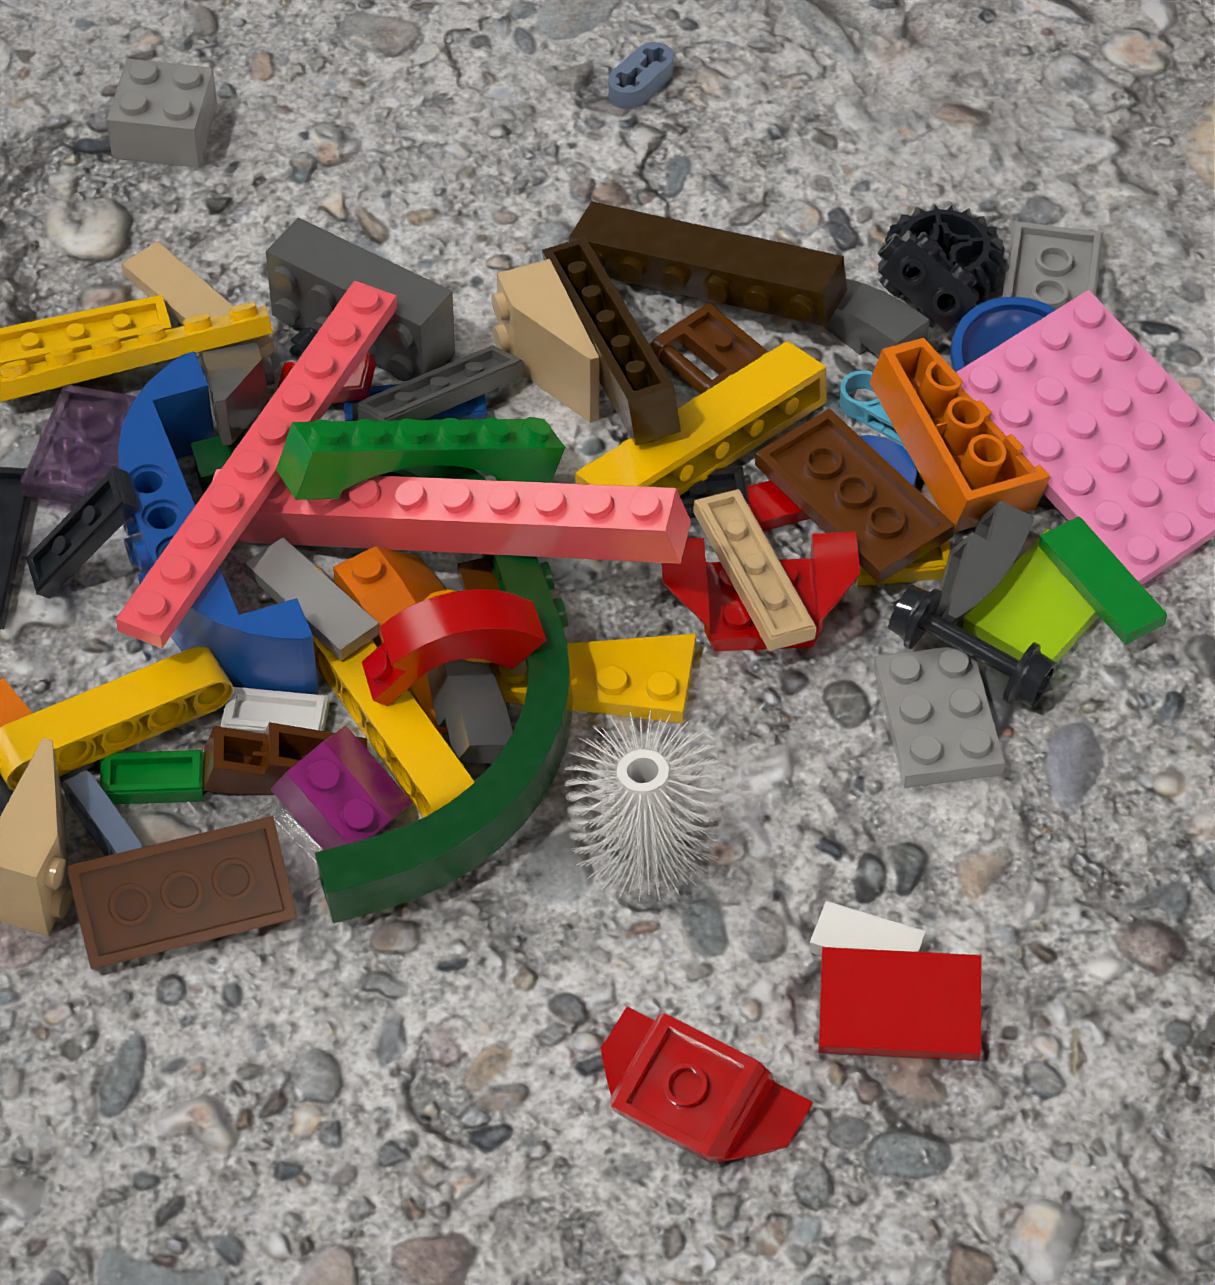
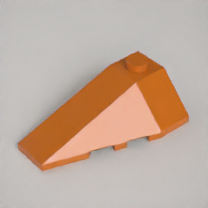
[333,546,448,735]

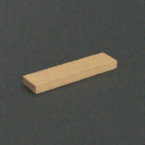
[121,241,275,357]
[693,489,816,651]

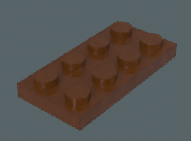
[755,408,955,584]
[66,816,297,969]

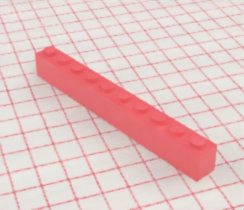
[213,469,691,564]

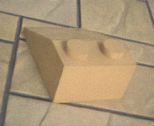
[491,259,599,423]
[0,738,72,936]

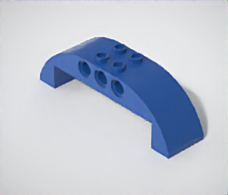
[118,352,319,695]

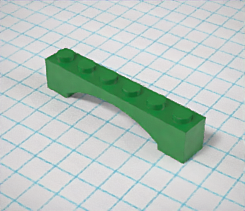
[276,417,566,500]

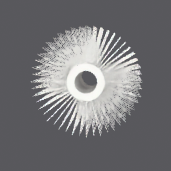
[565,711,723,901]

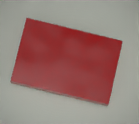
[818,947,982,1061]

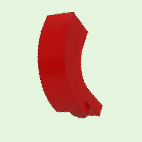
[362,589,546,706]

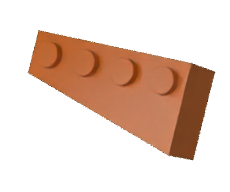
[869,338,1051,532]

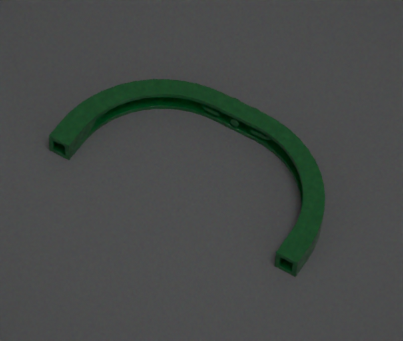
[191,429,573,924]

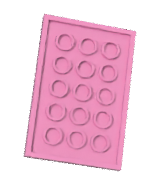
[956,290,1215,585]

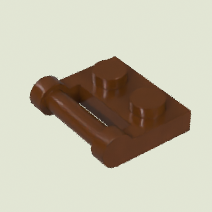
[649,303,769,395]

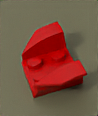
[661,532,860,652]
[600,1006,813,1163]

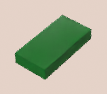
[100,750,204,805]

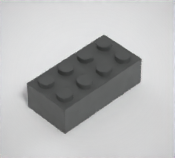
[266,217,455,381]

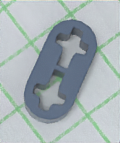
[608,42,674,109]

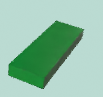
[1038,516,1167,645]

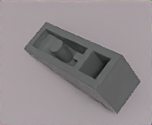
[201,342,275,446]

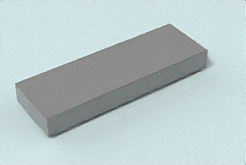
[245,537,380,661]

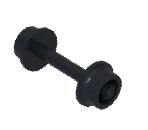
[888,585,1057,707]

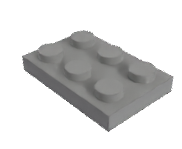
[874,646,1005,788]

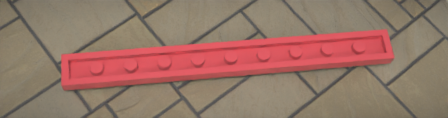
[116,280,397,648]

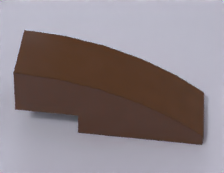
[203,722,367,795]

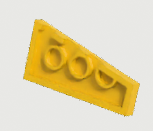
[489,633,696,723]

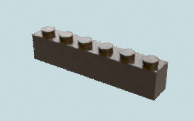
[569,201,847,327]
[542,237,681,446]

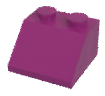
[270,726,413,850]

